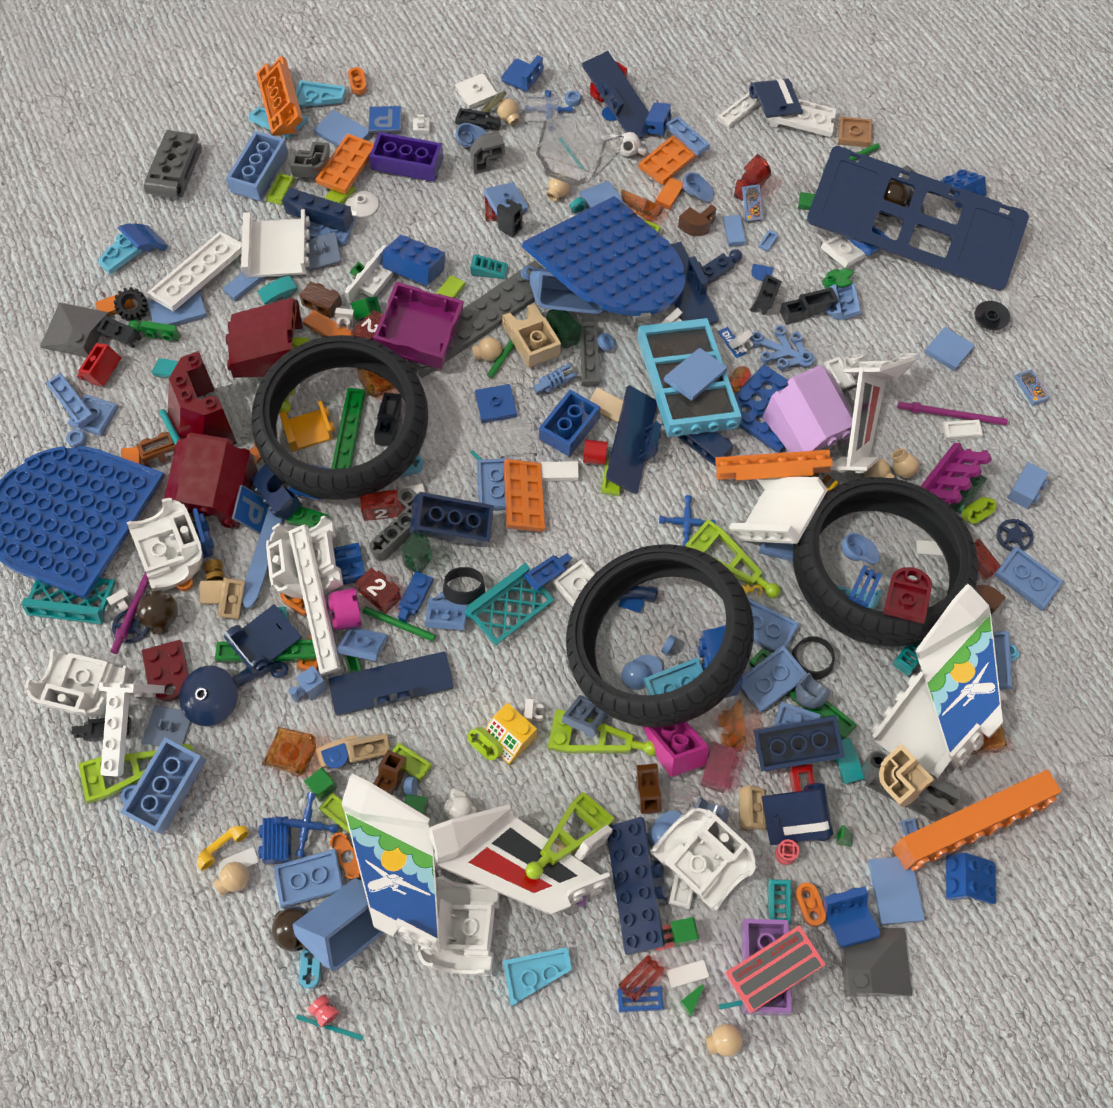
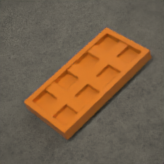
[315,133,374,195]
[638,135,697,185]
[504,459,545,532]

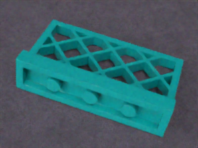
[464,563,555,646]
[21,578,116,625]

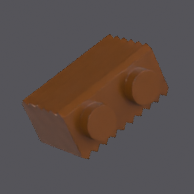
[299,281,342,318]

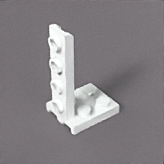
[99,683,165,776]

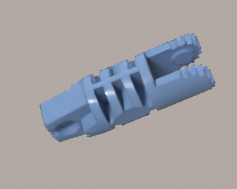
[533,362,578,394]

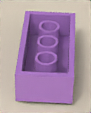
[741,919,792,1016]

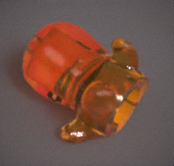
[728,366,751,394]

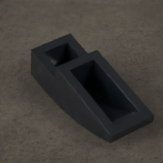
[780,287,839,325]
[374,392,402,446]

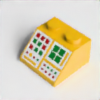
[486,702,537,765]

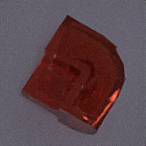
[734,154,771,201]

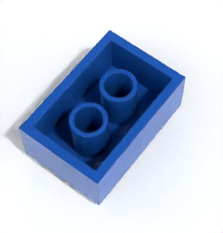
[382,235,446,286]
[539,389,600,457]
[697,626,743,698]

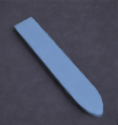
[242,508,284,609]

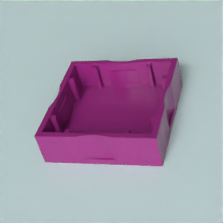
[373,281,464,370]

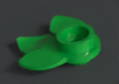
[822,269,854,289]

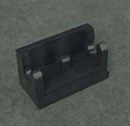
[497,199,523,238]
[750,274,782,315]
[96,316,142,348]

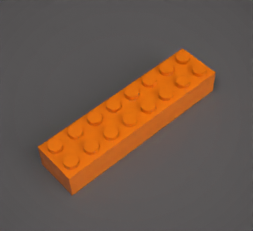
[892,769,1062,872]

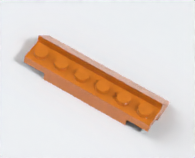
[256,55,303,136]
[716,450,833,480]

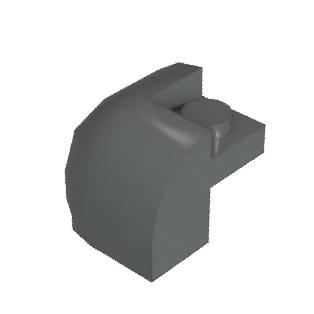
[470,131,505,175]
[290,142,330,178]

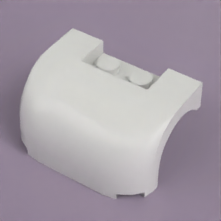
[127,498,203,592]
[266,516,343,599]
[25,649,131,717]
[649,808,756,911]
[415,876,500,976]

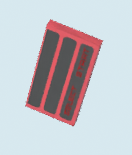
[725,925,826,1014]

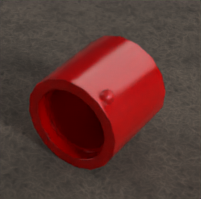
[583,439,608,465]

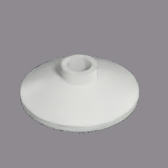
[345,191,379,218]

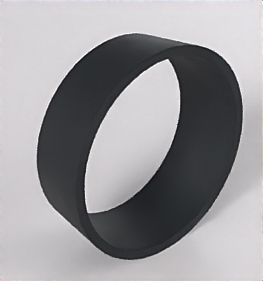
[443,567,485,605]
[791,636,835,680]

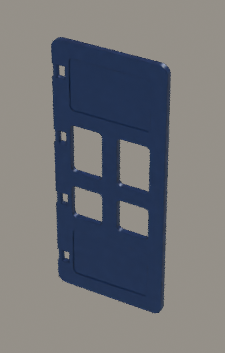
[807,146,1029,291]

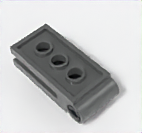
[144,130,202,199]
[861,750,962,822]

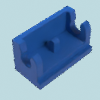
[645,102,672,136]

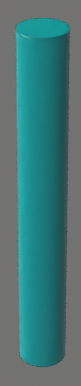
[159,409,180,446]

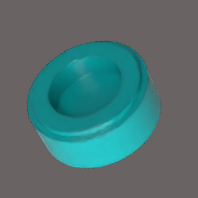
[569,197,587,213]

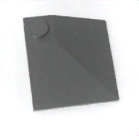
[40,302,109,358]
[840,928,912,997]

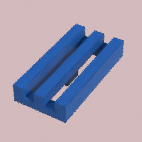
[848,565,882,608]
[617,986,664,1013]

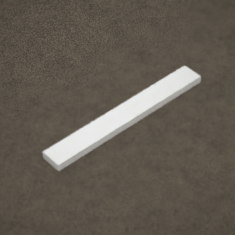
[288,524,341,676]

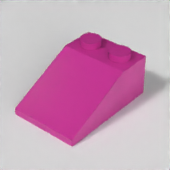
[642,722,709,777]

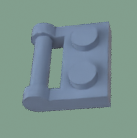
[562,695,609,738]

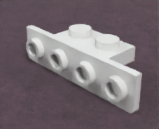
[345,245,394,303]

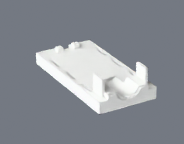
[768,99,836,137]

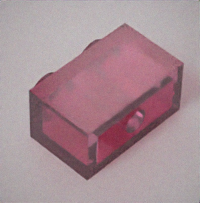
[700,742,739,793]

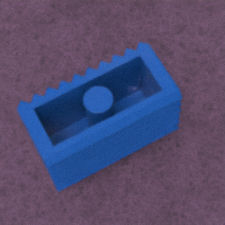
[258,816,291,865]

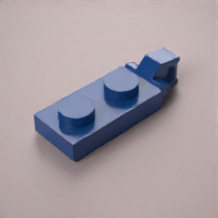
[524,553,572,591]
[398,571,434,623]

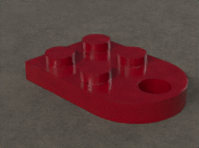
[883,567,932,624]
[142,639,189,702]

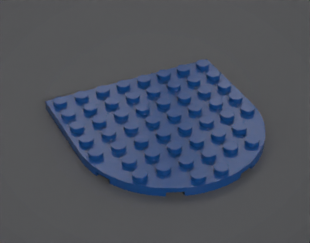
[522,196,685,316]
[0,446,166,599]

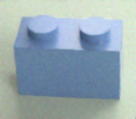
[1007,462,1049,509]

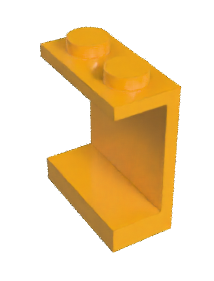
[279,401,335,452]

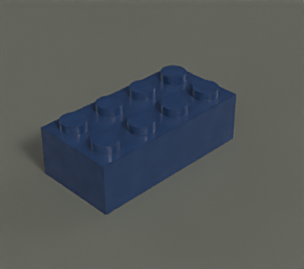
[410,492,494,547]
[753,715,845,772]

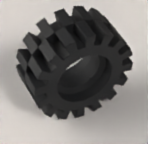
[114,287,148,322]

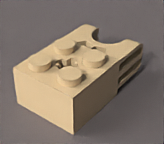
[502,304,561,368]

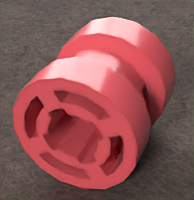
[775,839,799,865]
[308,995,339,1028]

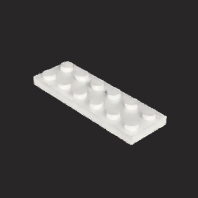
[147,231,242,312]

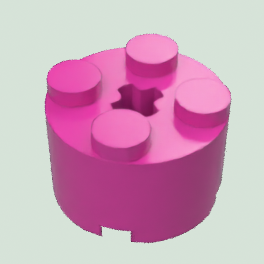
[328,588,362,631]

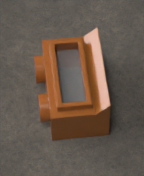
[136,432,176,467]

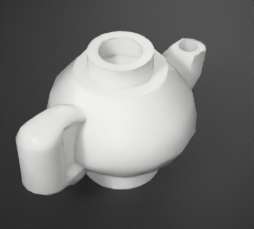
[611,132,647,157]
[443,789,476,820]

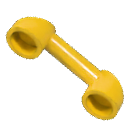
[197,826,250,871]

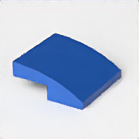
[118,223,168,252]
[333,542,367,585]

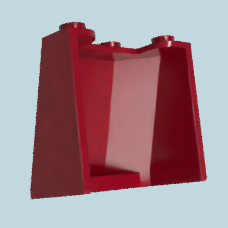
[226,298,303,378]
[168,351,237,445]
[162,433,257,528]

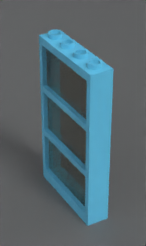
[637,318,742,437]

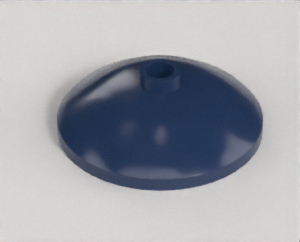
[179,666,238,727]

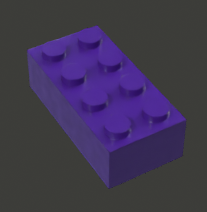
[369,132,444,182]

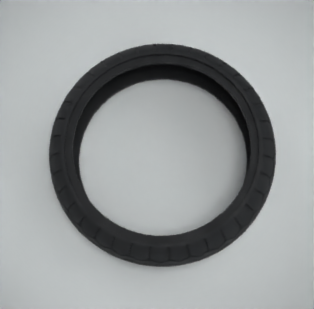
[251,335,428,500]
[793,477,978,647]
[566,544,754,727]

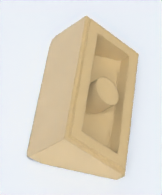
[590,388,623,423]
[217,577,245,619]
[199,581,223,604]
[345,733,390,762]
[739,785,766,830]

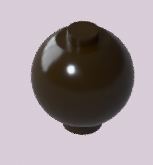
[879,180,909,217]
[137,589,178,634]
[272,906,309,952]

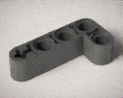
[369,488,417,561]

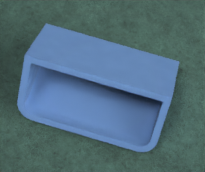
[530,271,603,314]
[293,878,384,971]

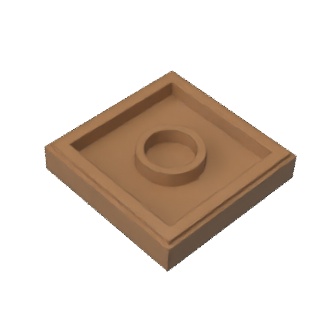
[838,116,872,147]

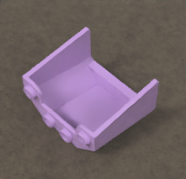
[763,365,854,452]

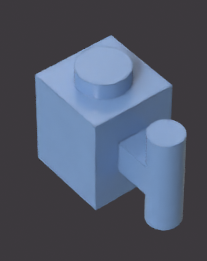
[289,666,327,703]

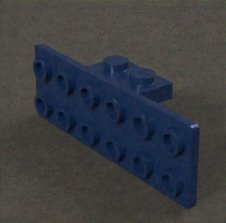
[582,51,655,139]
[671,242,719,325]
[606,385,662,494]
[328,651,454,716]
[607,817,668,955]

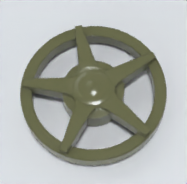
[481,91,507,112]

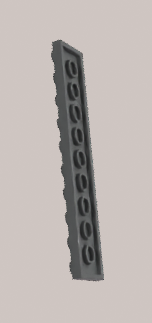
[403,260,543,378]

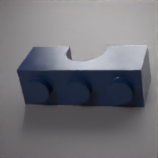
[251,464,302,520]

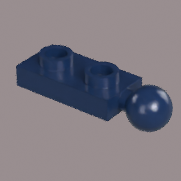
[703,249,742,284]

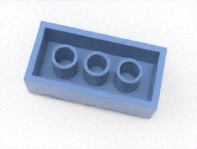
[226,131,288,201]
[120,737,207,834]

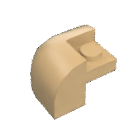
[879,744,935,807]

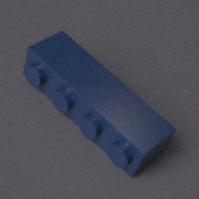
[282,188,353,232]
[662,402,733,467]

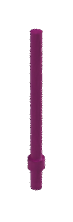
[897,401,1008,426]
[110,572,149,654]

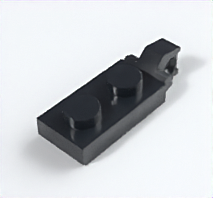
[455,108,501,130]
[72,716,132,741]

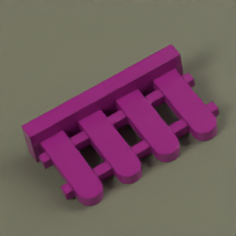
[921,443,992,505]

